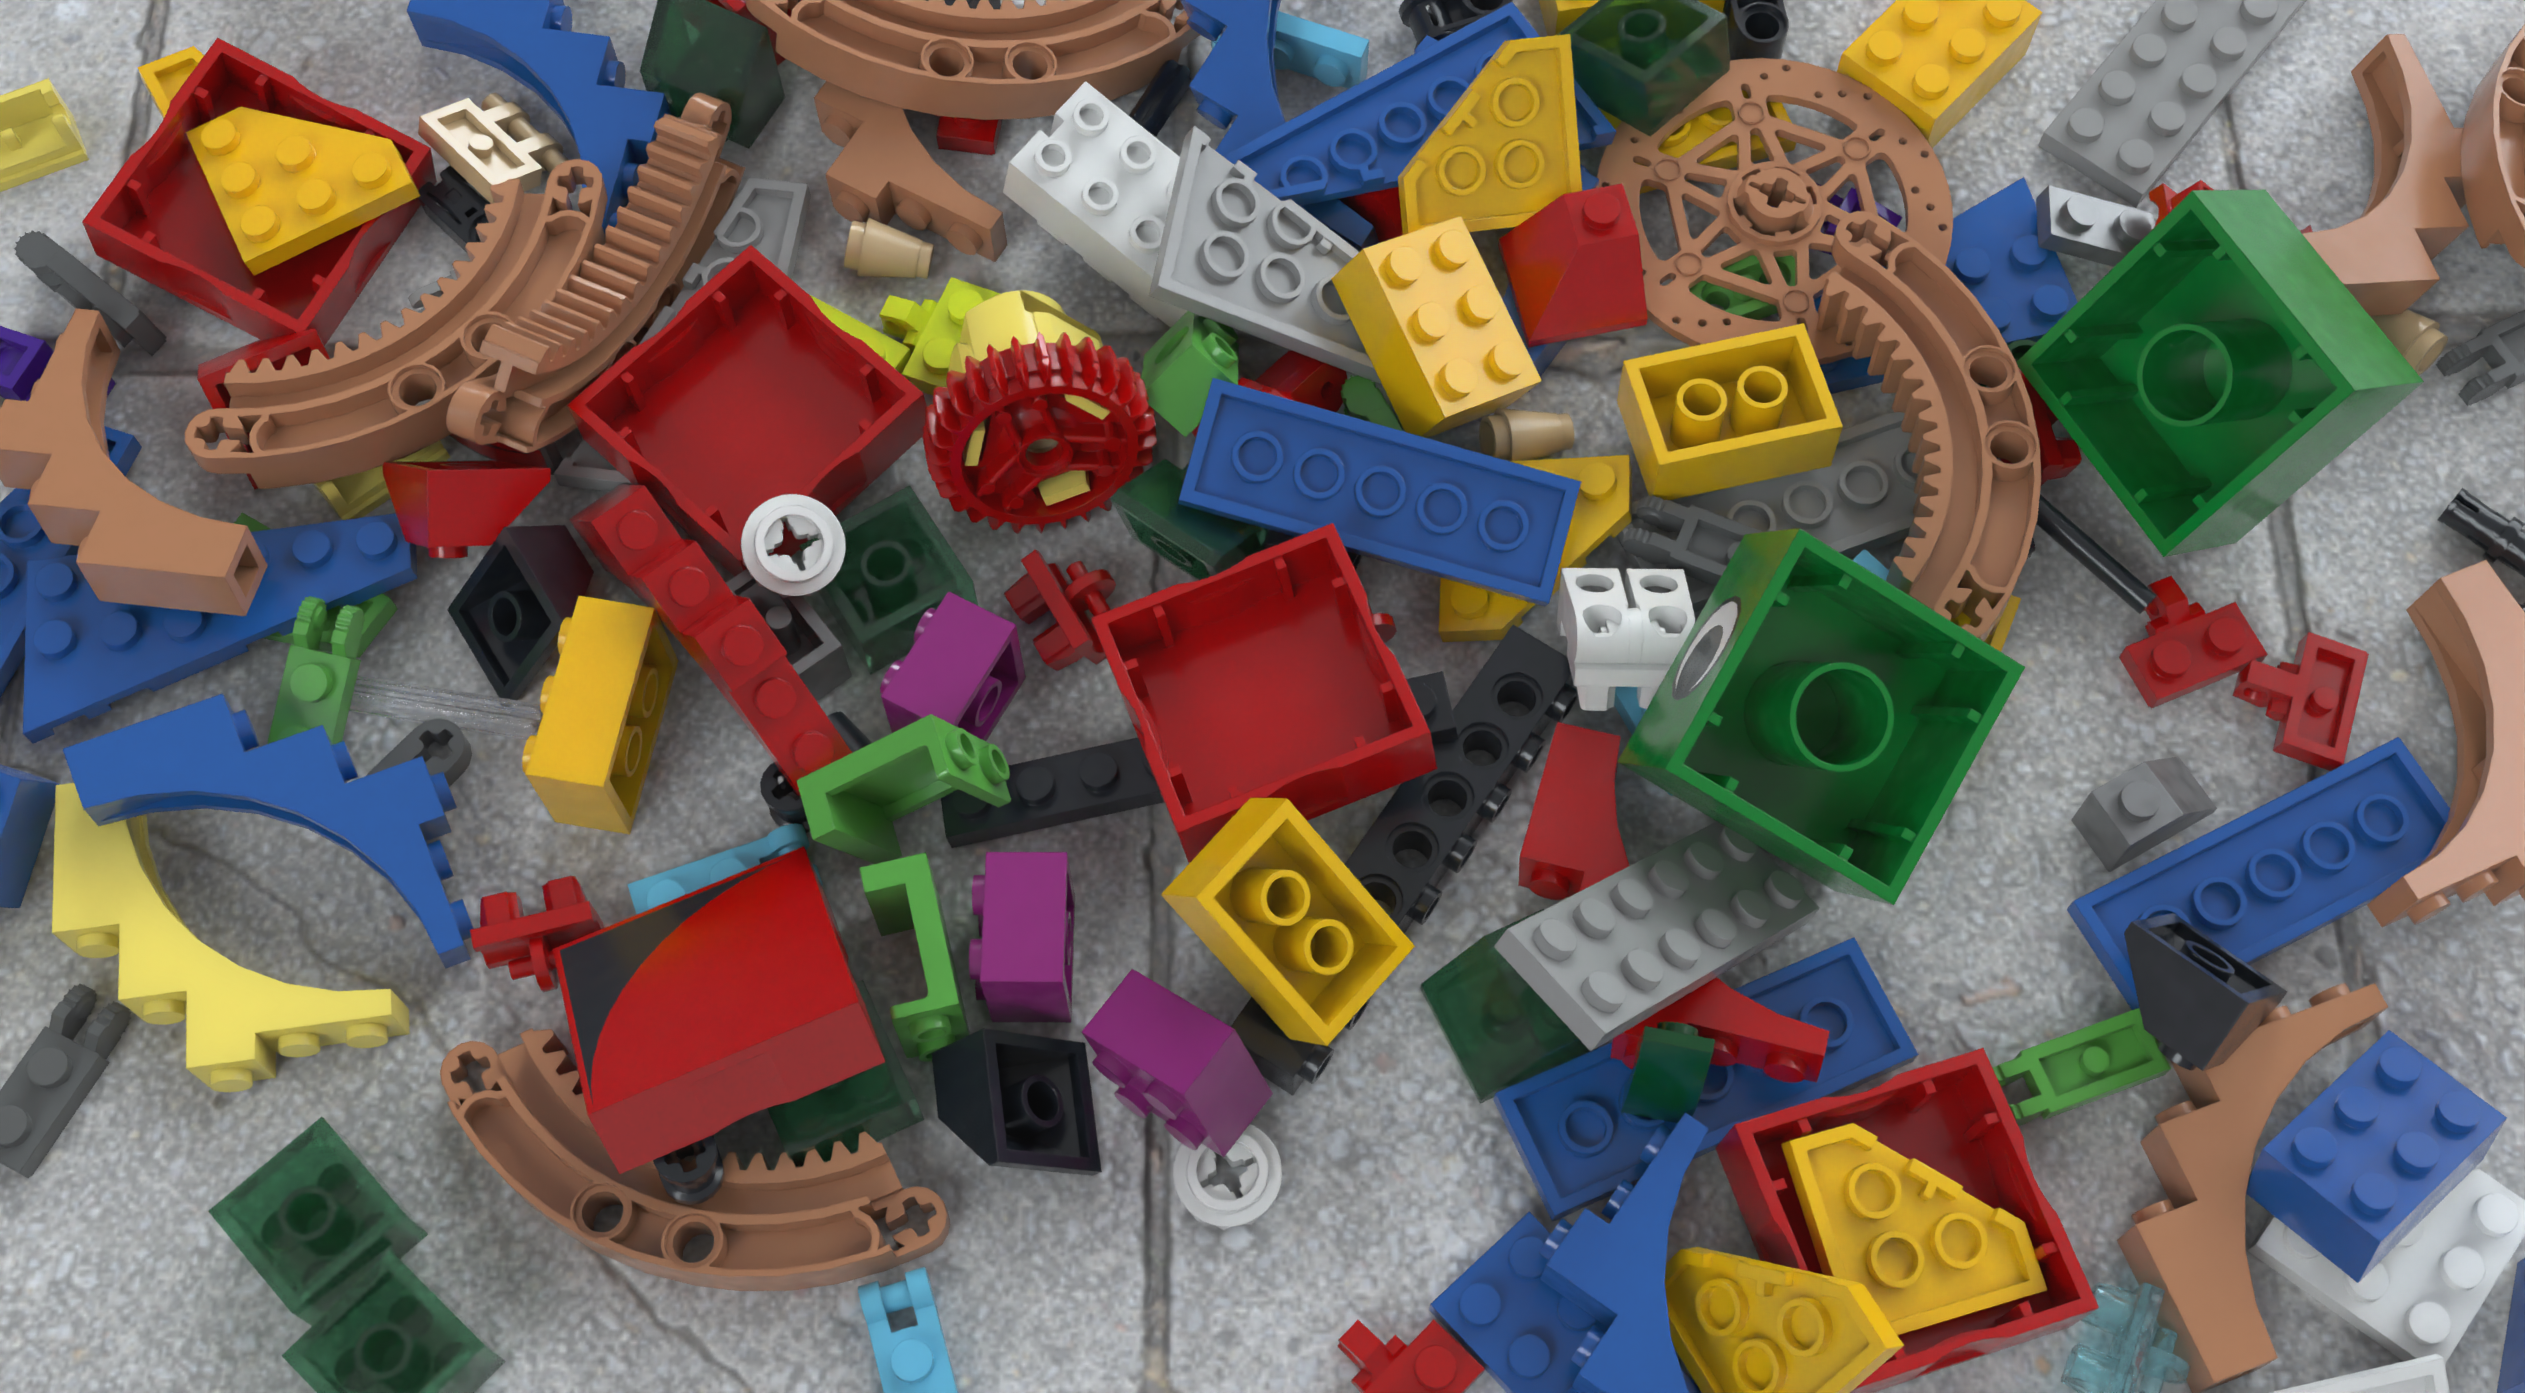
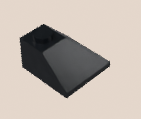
[447,525,594,706]
[2124,913,2287,1071]
[931,1028,1102,1176]

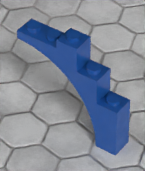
[407,0,671,234]
[1180,0,1380,252]
[63,693,474,969]
[1539,1112,1709,1393]

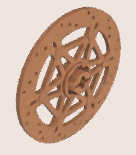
[1596,58,1953,365]

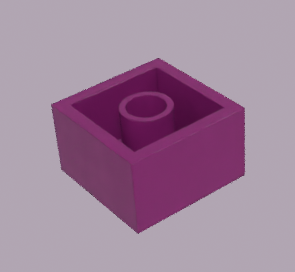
[880,591,1026,741]
[969,852,1075,1023]
[1081,969,1273,1157]

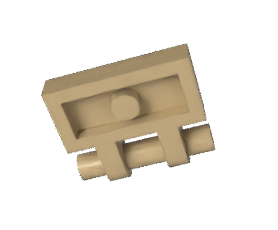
[418,93,569,204]

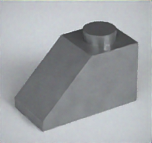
[726,554,852,701]
[2071,756,2217,872]

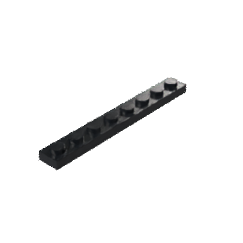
[941,671,1458,848]

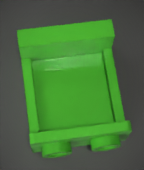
[796,714,1011,864]
[859,852,970,1062]

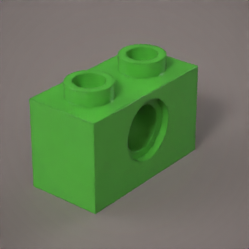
[1142,311,1239,438]

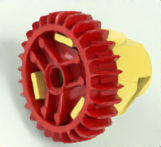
[922,290,1157,534]

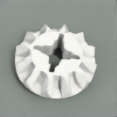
[741,494,846,598]
[1173,1124,1282,1230]

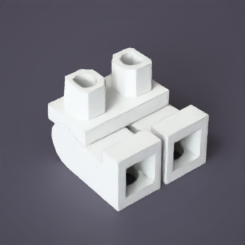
[1556,568,1695,711]

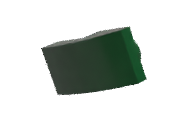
[1621,1022,1715,1123]

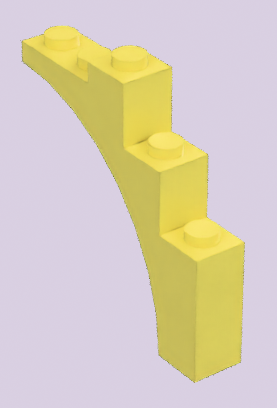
[52,783,410,1092]

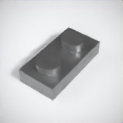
[2036,185,2154,267]

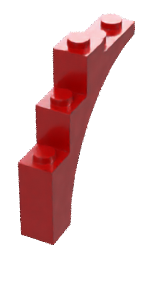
[569,484,852,796]
[1518,722,1830,1083]

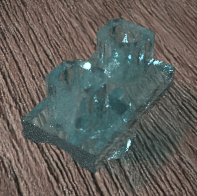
[2061,1282,2190,1393]

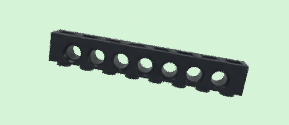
[1231,625,1578,1096]

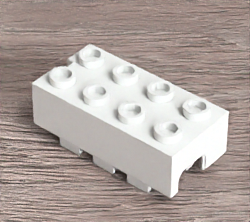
[1003,81,1187,328]

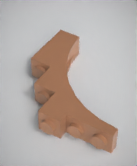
[2302,34,2469,316]
[814,81,1007,262]
[0,308,268,616]
[2367,560,2525,928]
[2117,983,2388,1393]

